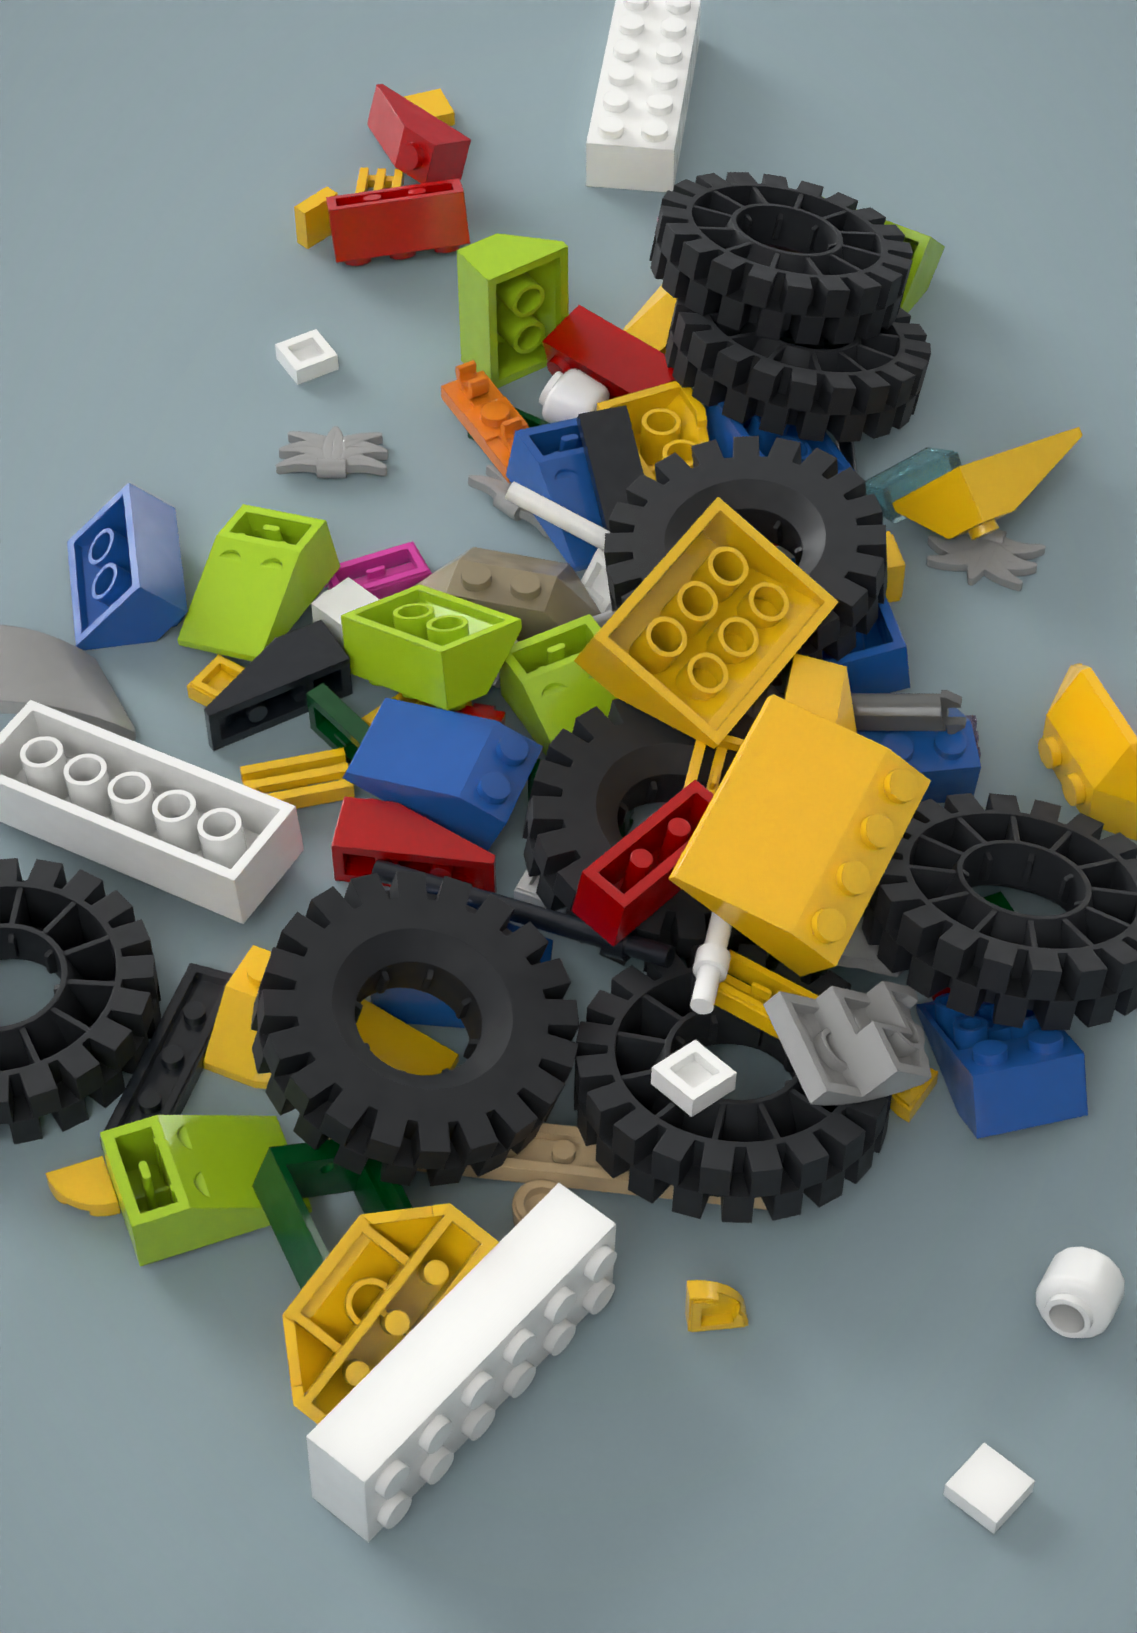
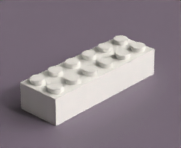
[586,0,701,192]
[0,700,304,924]
[306,1183,617,1543]

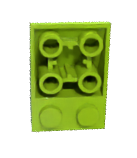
[177,504,340,661]
[499,614,618,755]
[100,1115,312,1267]

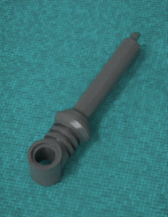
[746,685,967,734]

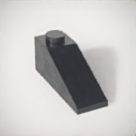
[204,620,353,751]

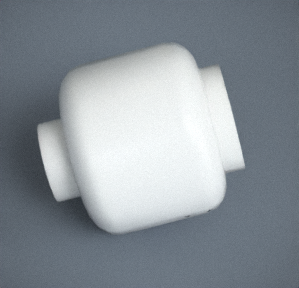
[539,368,610,423]
[1036,1247,1125,1338]

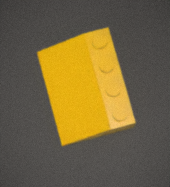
[574,497,838,749]
[668,694,931,977]

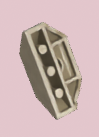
[412,547,601,642]

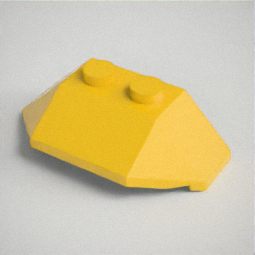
[1038,663,1137,841]
[282,1203,499,1424]

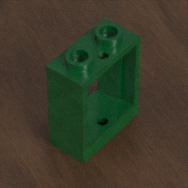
[252,1139,413,1289]

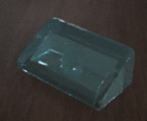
[866,447,962,523]

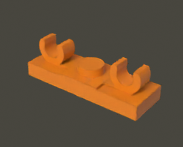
[441,360,529,483]

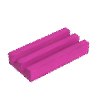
[325,541,432,599]

